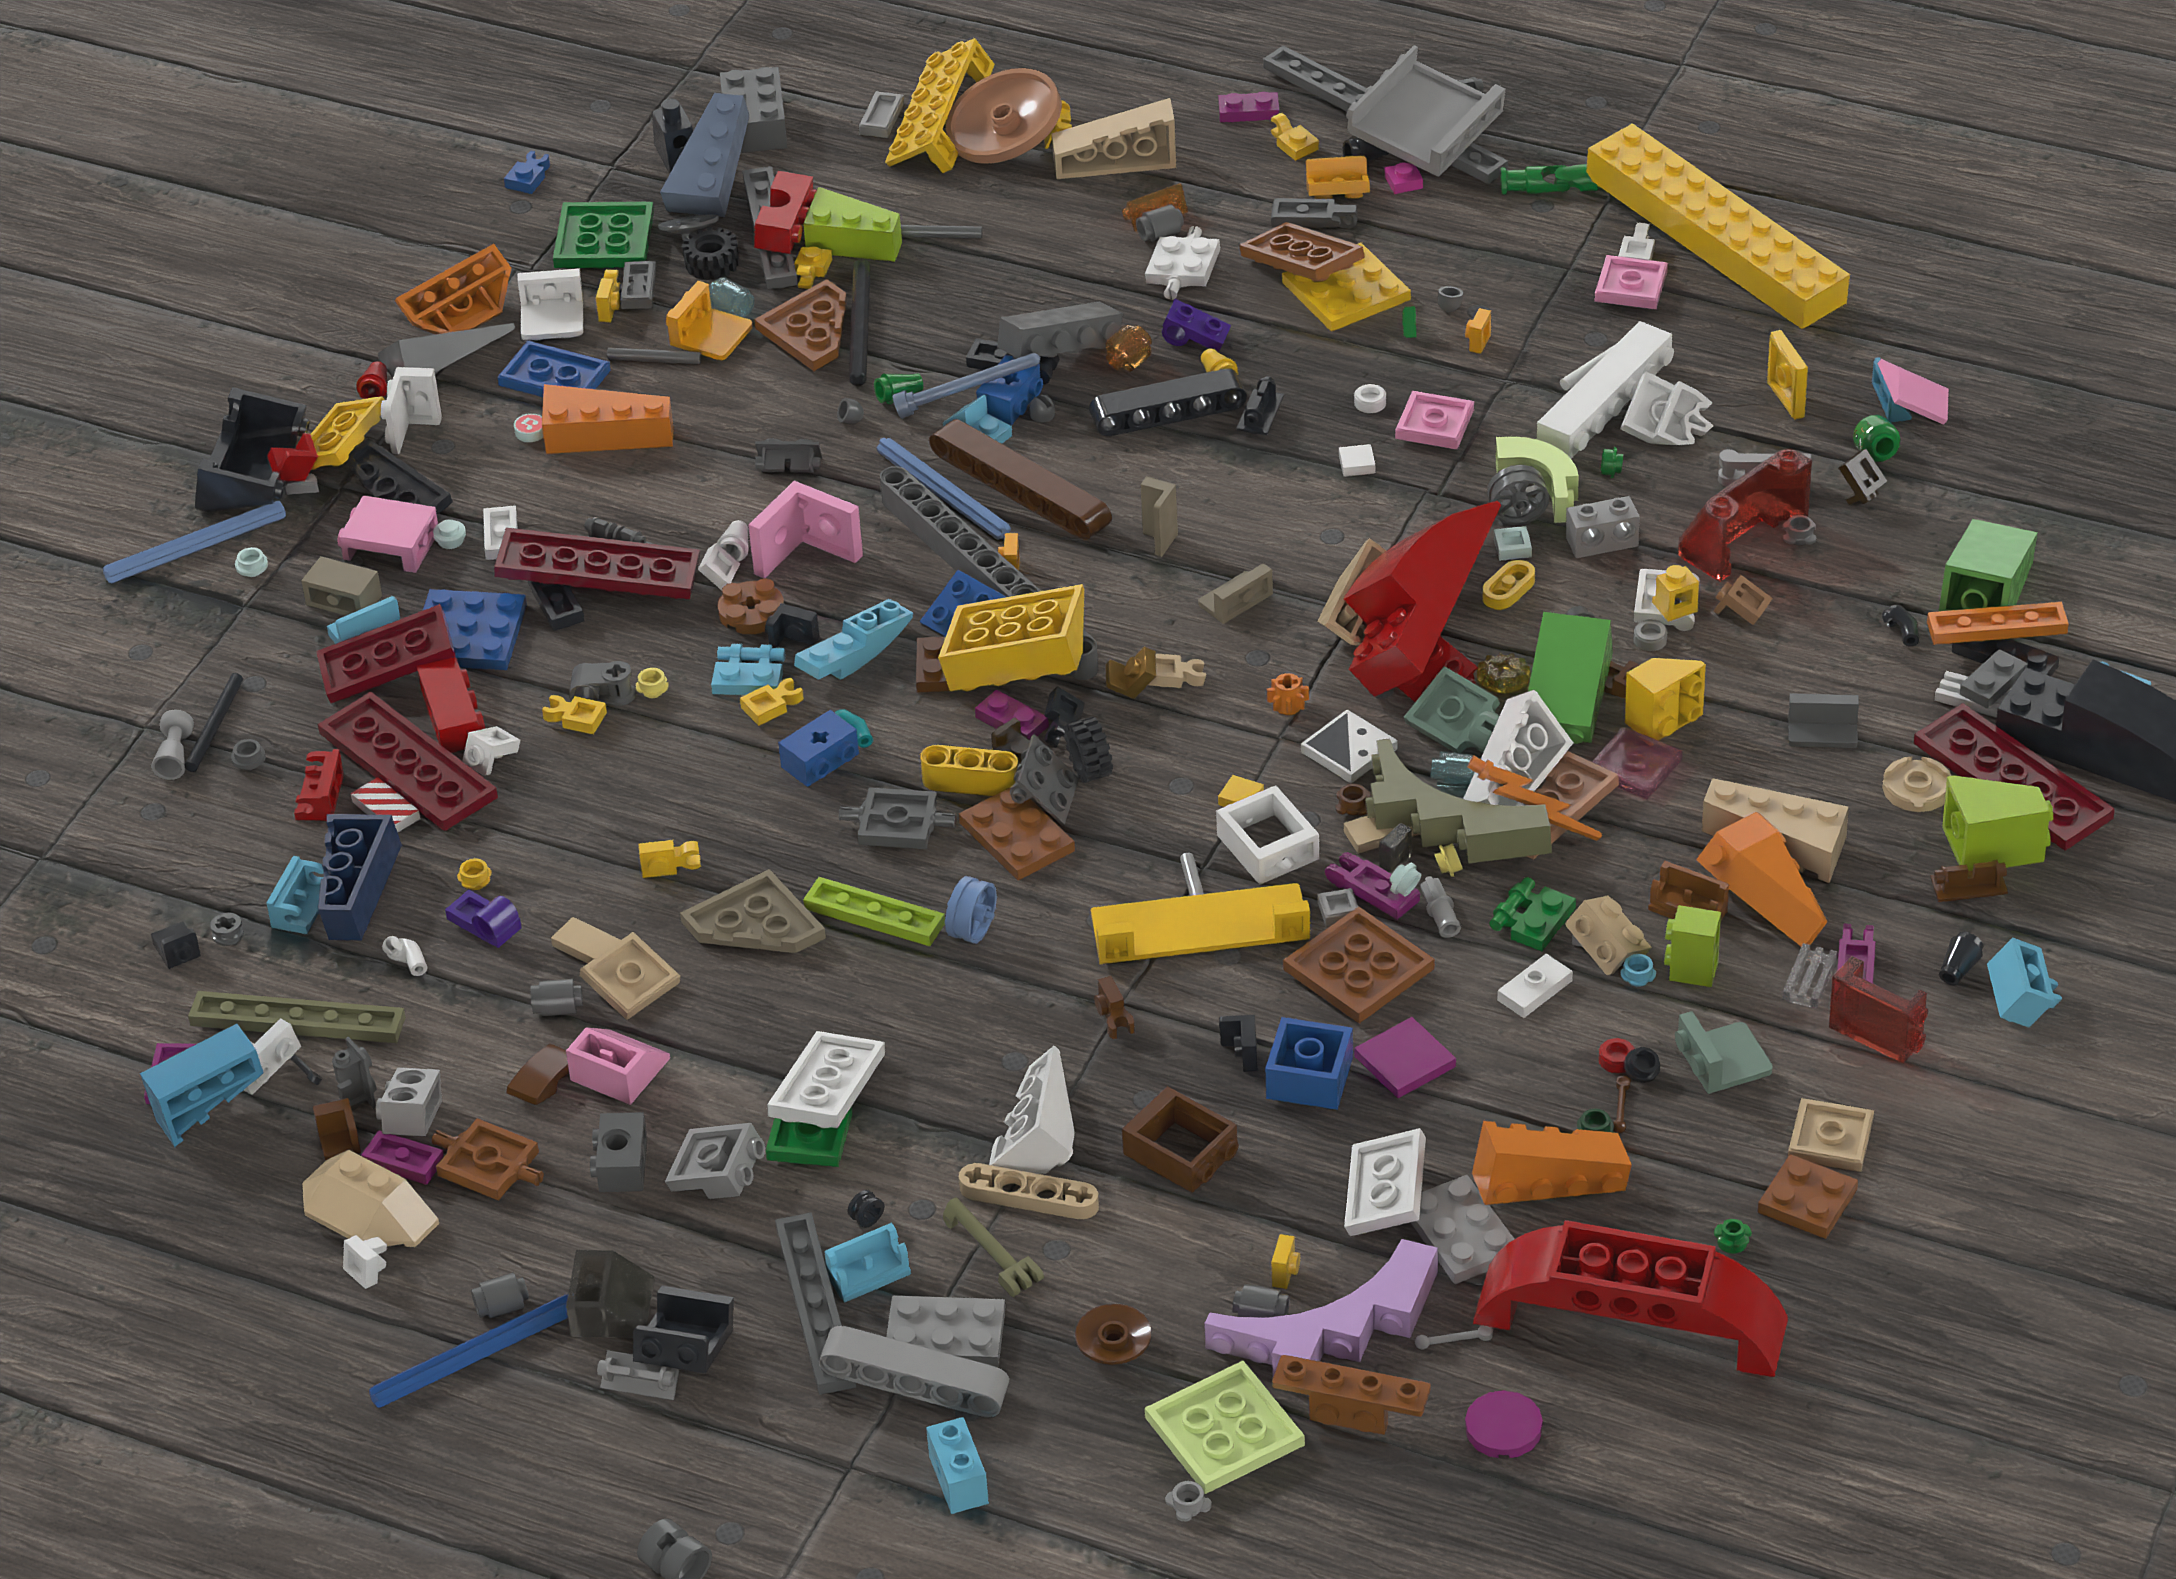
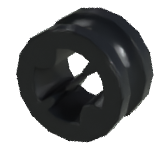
[847,1190,885,1228]

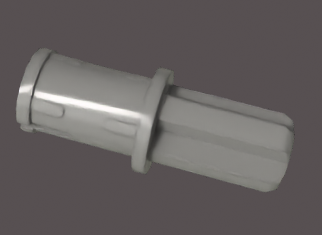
[1421,876,1461,938]

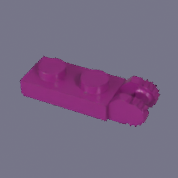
[1324,852,1420,920]
[1835,923,1876,1002]

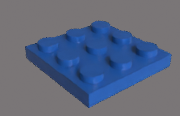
[423,589,527,670]

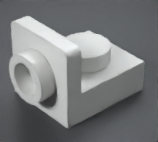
[463,726,520,776]

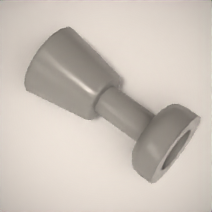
[151,710,194,780]

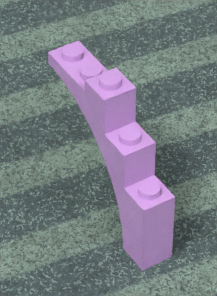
[1205,1239,1438,1377]

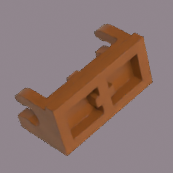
[1648,861,1729,920]

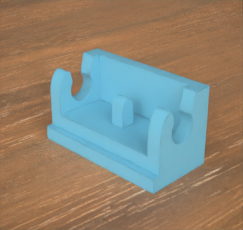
[266,856,324,934]
[825,1223,911,1303]

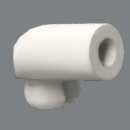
[382,936,428,976]

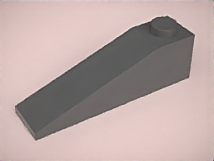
[378,323,515,378]

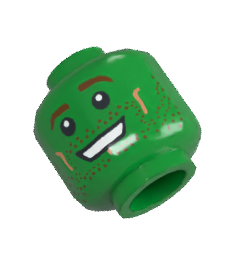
[1853,415,1901,462]

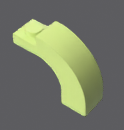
[1496,437,1579,523]

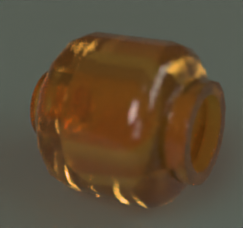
[1105,325,1152,371]

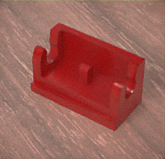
[294,749,344,821]

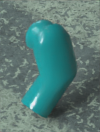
[835,709,873,748]

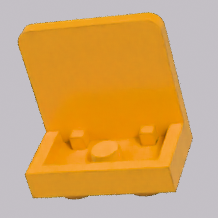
[666,281,753,360]

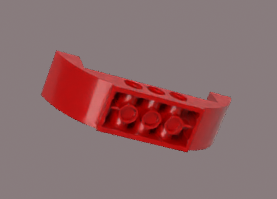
[1473,1220,1788,1377]

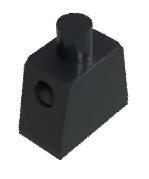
[652,98,693,174]

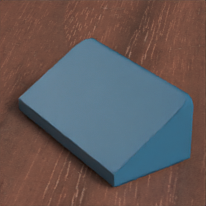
[1872,357,1912,422]

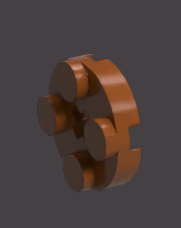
[718,578,784,634]

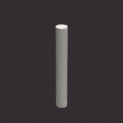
[1180,853,1204,896]

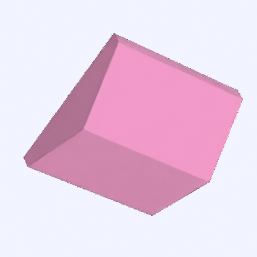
[1878,359,1949,425]

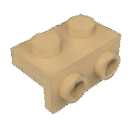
[1566,895,1652,975]

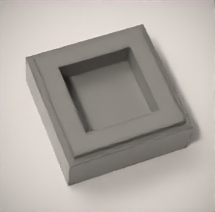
[1318,888,1358,927]

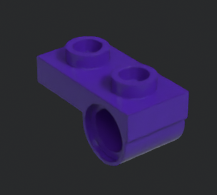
[1162,299,1231,353]
[445,890,522,948]

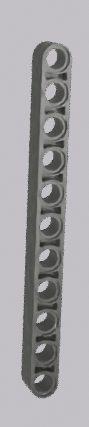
[880,466,1098,680]

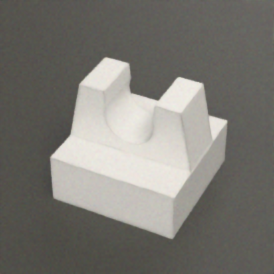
[343,1235,387,1289]

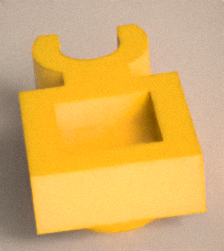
[596,269,620,322]
[740,678,804,726]
[542,695,607,735]
[639,840,701,878]

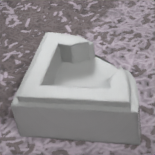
[285,473,319,495]

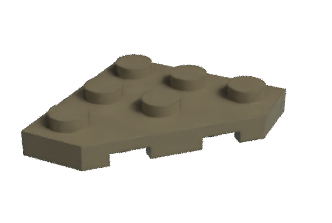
[680,869,826,953]

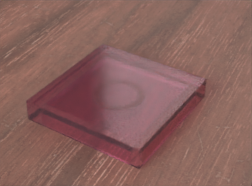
[1592,726,1683,800]

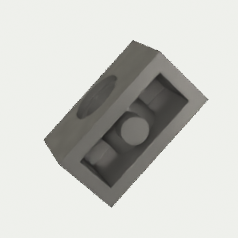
[590,1112,648,1192]

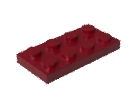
[316,604,456,703]

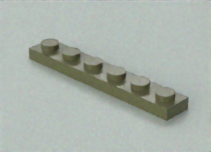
[188,991,406,1043]

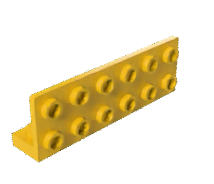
[885,38,995,173]
[1091,883,1310,964]

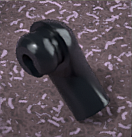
[1882,605,1919,647]

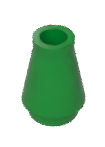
[874,373,923,405]

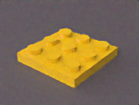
[1282,242,1411,332]

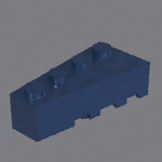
[318,814,402,941]

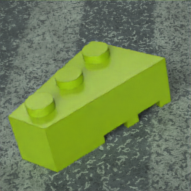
[803,187,902,262]

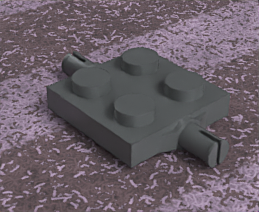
[839,788,957,849]

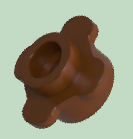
[1336,784,1371,815]

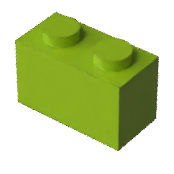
[1664,905,1721,987]

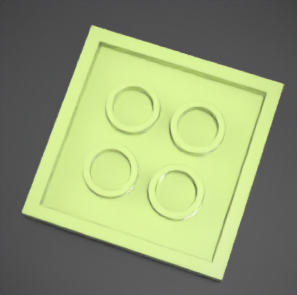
[1145,1361,1305,1494]

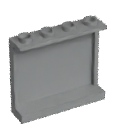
[1346,45,1506,177]

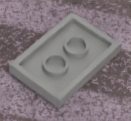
[1411,1175,1514,1284]
[886,1296,1005,1367]

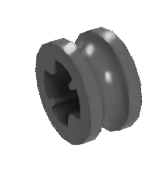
[210,913,244,946]

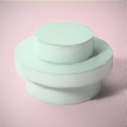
[433,520,466,549]
[235,547,268,577]
[1389,862,1421,897]

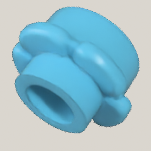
[1620,954,1656,987]

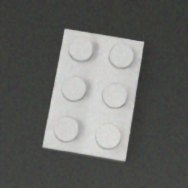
[1344,1128,1426,1236]

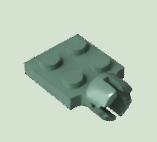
[1404,666,1500,755]

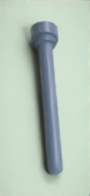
[893,353,1040,419]

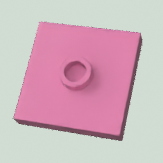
[1595,255,1668,309]
[1395,391,1474,449]

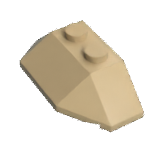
[1318,538,1386,646]
[302,1150,439,1247]

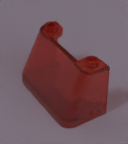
[1678,449,1812,582]

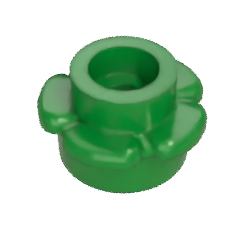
[1601,447,1623,478]
[1714,1219,1752,1254]

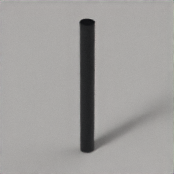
[185,673,243,772]

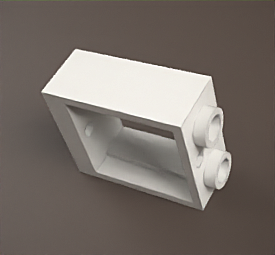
[1216,785,1319,885]

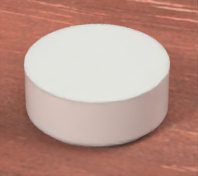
[1354,384,1386,413]

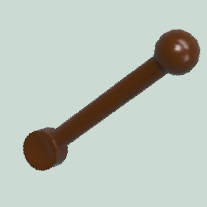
[1613,1076,1631,1134]

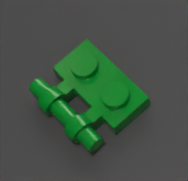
[1489,877,1576,952]

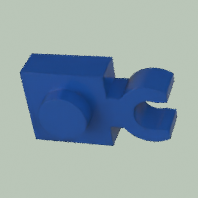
[504,151,550,194]

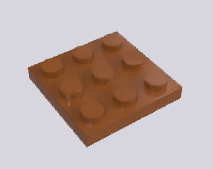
[1283,906,1435,1024]

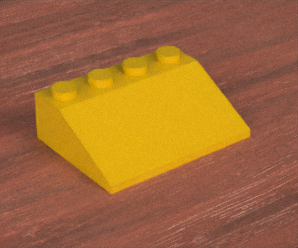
[938,584,1084,691]

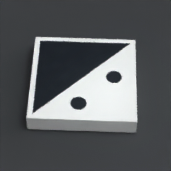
[1301,710,1397,784]

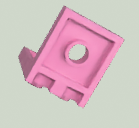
[749,481,863,578]

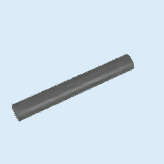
[901,225,983,238]
[607,348,701,364]

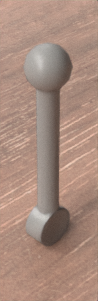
[1415,1325,1493,1350]

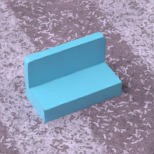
[327,596,400,644]

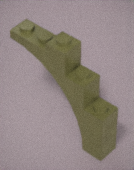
[1365,738,1552,863]

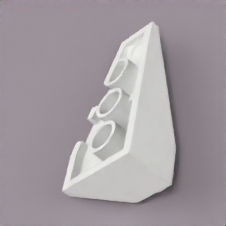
[989,1046,1075,1174]

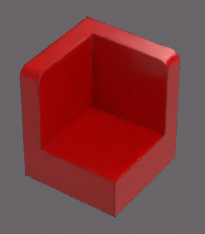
[267,433,318,482]

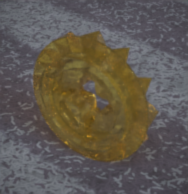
[1476,651,1530,693]

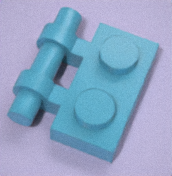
[711,644,785,695]

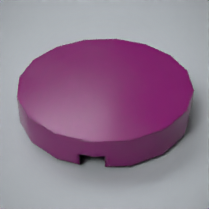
[1465,1390,1543,1458]

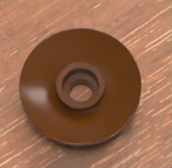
[1075,1304,1151,1365]

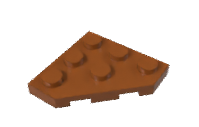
[754,279,847,371]

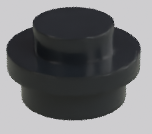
[1624,1047,1660,1083]

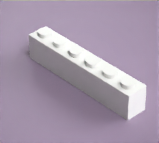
[1537,321,1674,459]

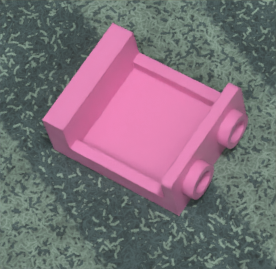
[337,496,438,573]

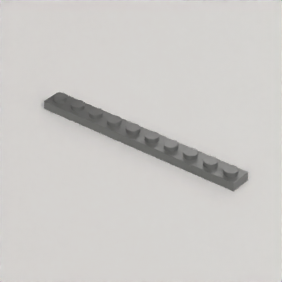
[1263,46,1508,184]

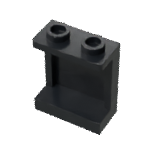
[633,1286,734,1373]

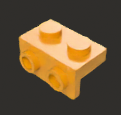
[1306,156,1370,199]

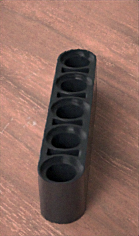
[1089,369,1247,436]

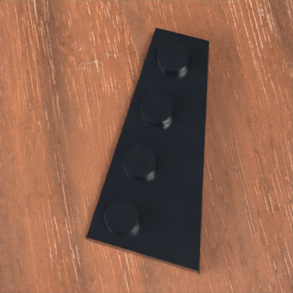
[347,438,453,515]

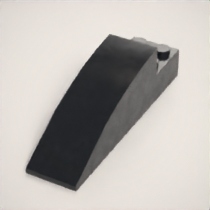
[1996,659,2176,802]

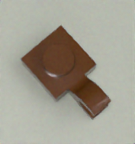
[1094,976,1135,1039]

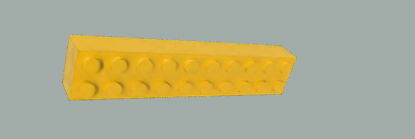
[1586,123,1850,329]

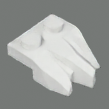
[1620,371,1713,445]

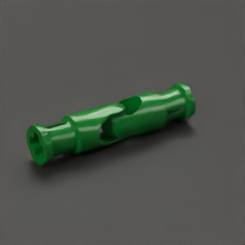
[1500,164,1601,195]

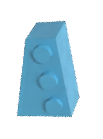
[140,1024,264,1147]

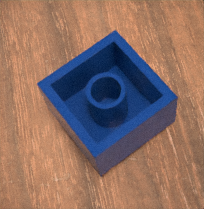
[1265,1017,1353,1110]

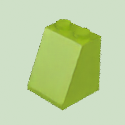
[1942,776,2053,871]

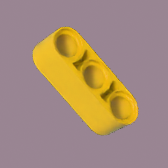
[920,745,1018,796]

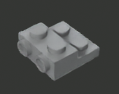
[665,1123,765,1199]

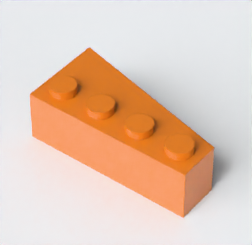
[542,384,673,454]
[1472,1121,1632,1205]

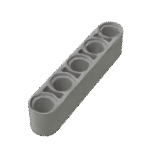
[819,1326,1009,1417]

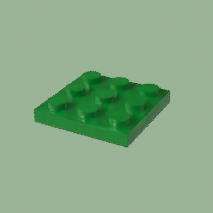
[553,202,654,269]

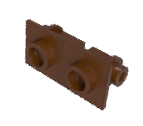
[1930,860,2008,902]

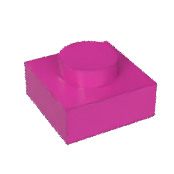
[1385,162,1423,194]

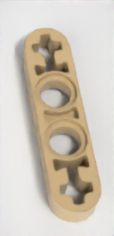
[959,1163,1099,1219]

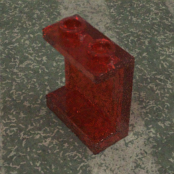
[1829,956,1929,1064]

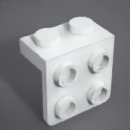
[518,269,583,341]
[381,367,442,454]

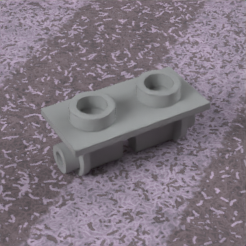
[597,1350,679,1400]

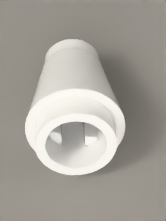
[717,520,749,562]

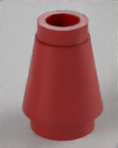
[356,361,388,399]

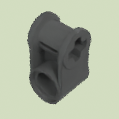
[569,661,636,706]

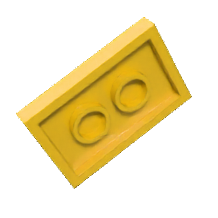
[310,396,384,470]

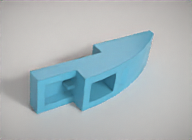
[794,599,913,680]

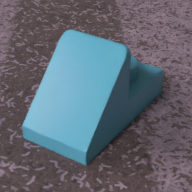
[943,395,1012,444]

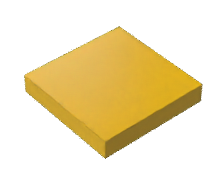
[1767,330,1808,420]

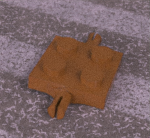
[432,1118,544,1201]

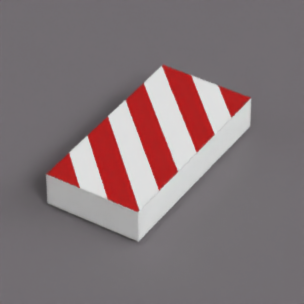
[351,777,420,832]

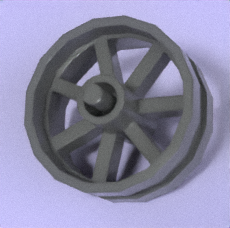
[1487,464,1549,526]

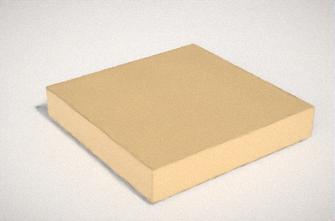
[580,932,680,1020]
[1788,1098,1874,1172]

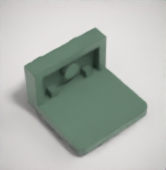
[1675,1011,1773,1094]

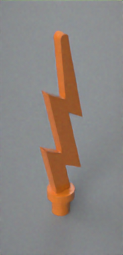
[1467,756,1602,841]

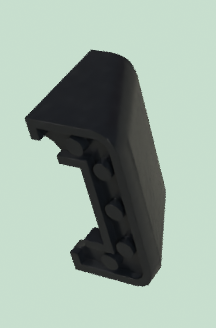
[195,387,310,512]

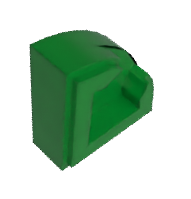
[1402,306,1417,338]

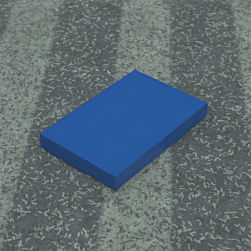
[497,340,611,397]

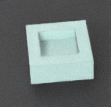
[1494,526,1532,561]

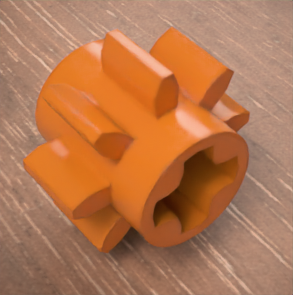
[1267,673,1309,715]

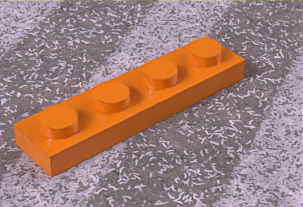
[1927,602,2069,645]

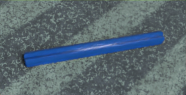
[369,1294,576,1408]

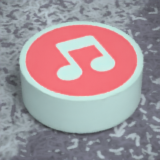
[514,414,544,442]

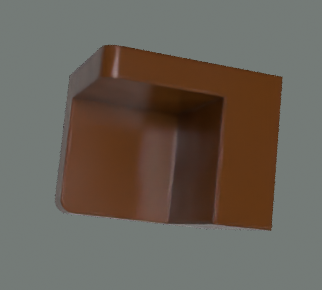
[313,1098,361,1160]

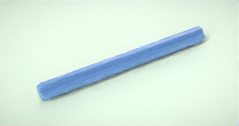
[876,438,1011,540]
[103,501,286,584]

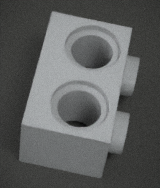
[1566,496,1640,558]
[376,1068,442,1136]

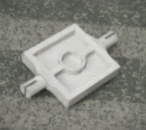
[1145,226,1220,300]

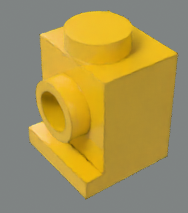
[1652,565,1699,622]

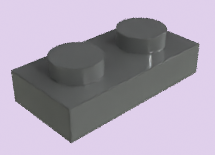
[1959,649,2028,709]

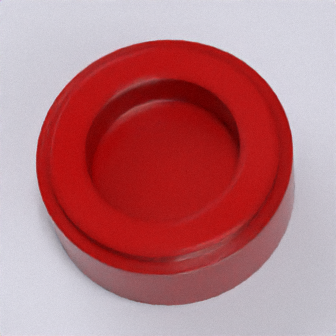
[1599,1038,1635,1073]

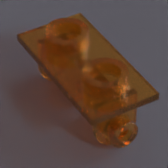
[1122,183,1188,231]

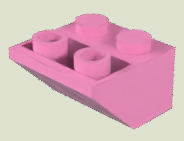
[566,1027,670,1105]

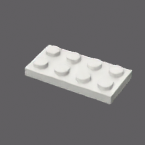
[767,1031,885,1128]

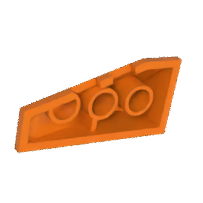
[1696,812,1828,950]

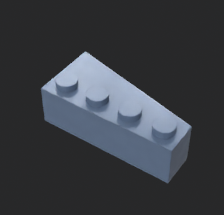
[660,93,749,217]

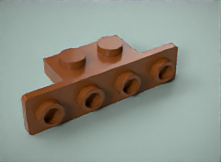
[1272,1355,1431,1435]

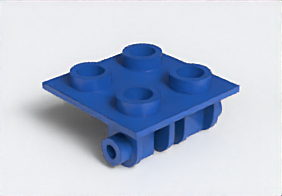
[919,570,1006,637]

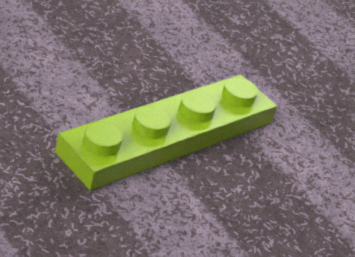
[803,877,945,946]

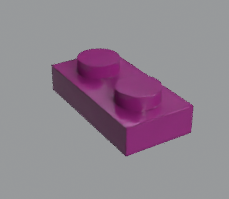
[1218,92,1279,123]
[975,690,1049,740]
[361,1130,444,1185]

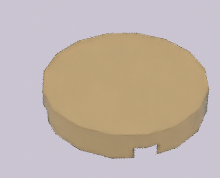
[1882,757,1951,812]

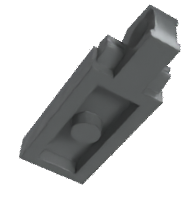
[1271,198,1357,228]

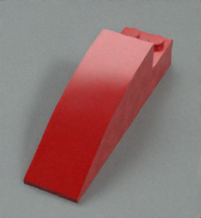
[1343,501,1501,697]

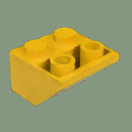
[1625,658,1706,744]

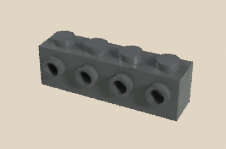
[997,301,1123,359]

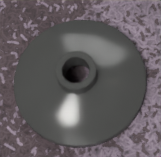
[658,214,719,240]

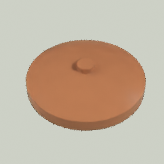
[946,68,1062,164]

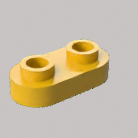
[1483,560,1535,610]

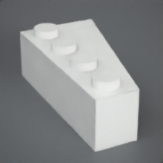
[1463,690,1573,806]

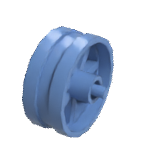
[945,876,997,944]

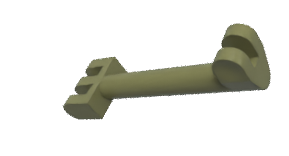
[943,1197,1044,1297]

